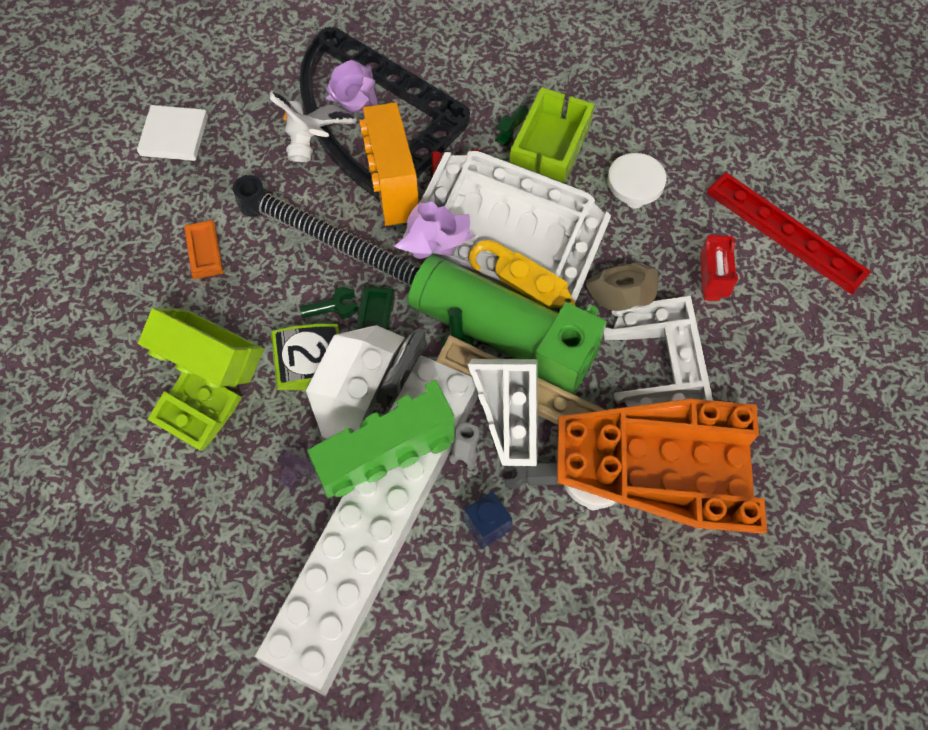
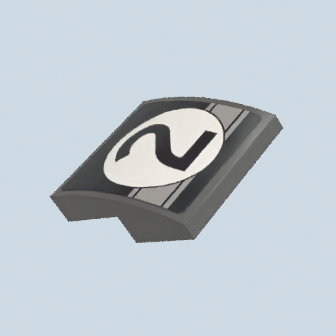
[376,328,426,407]

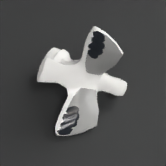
[269,89,356,162]

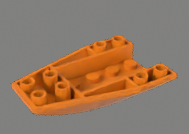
[557,399,767,534]

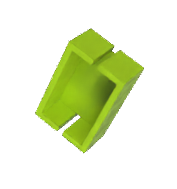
[510,87,595,184]
[137,308,264,389]

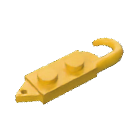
[469,240,576,310]

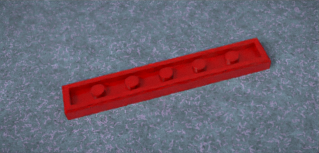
[707,171,872,295]

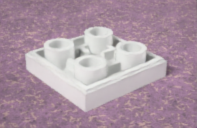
[137,105,208,161]

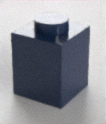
[463,491,512,549]

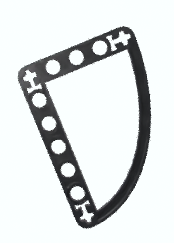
[299,27,470,201]

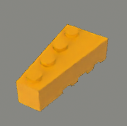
[359,102,419,226]

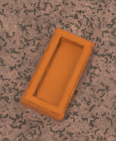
[184,220,224,279]

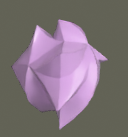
[326,60,378,114]
[394,201,476,259]

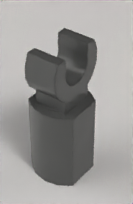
[504,461,562,489]

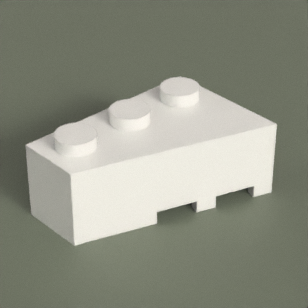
[467,359,538,466]

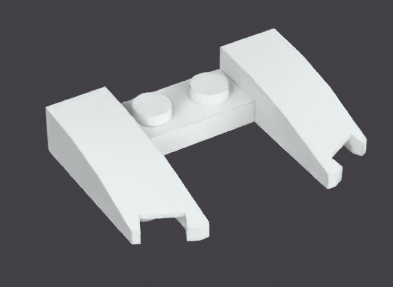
[604,296,713,407]

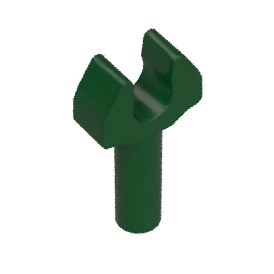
[495,105,529,145]
[299,287,358,319]
[441,308,474,349]

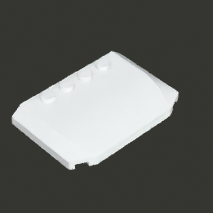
[403,151,611,303]

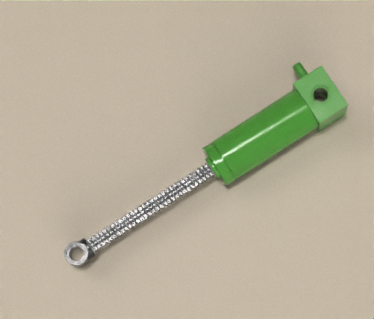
[233,175,607,394]

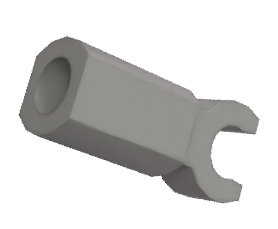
[450,422,479,470]

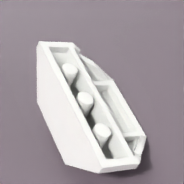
[306,325,405,439]

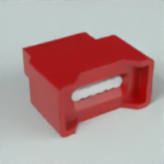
[700,235,738,301]

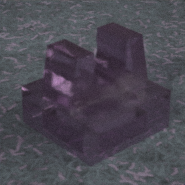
[277,449,317,491]

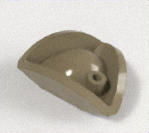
[586,263,658,311]

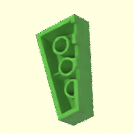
[307,379,454,498]

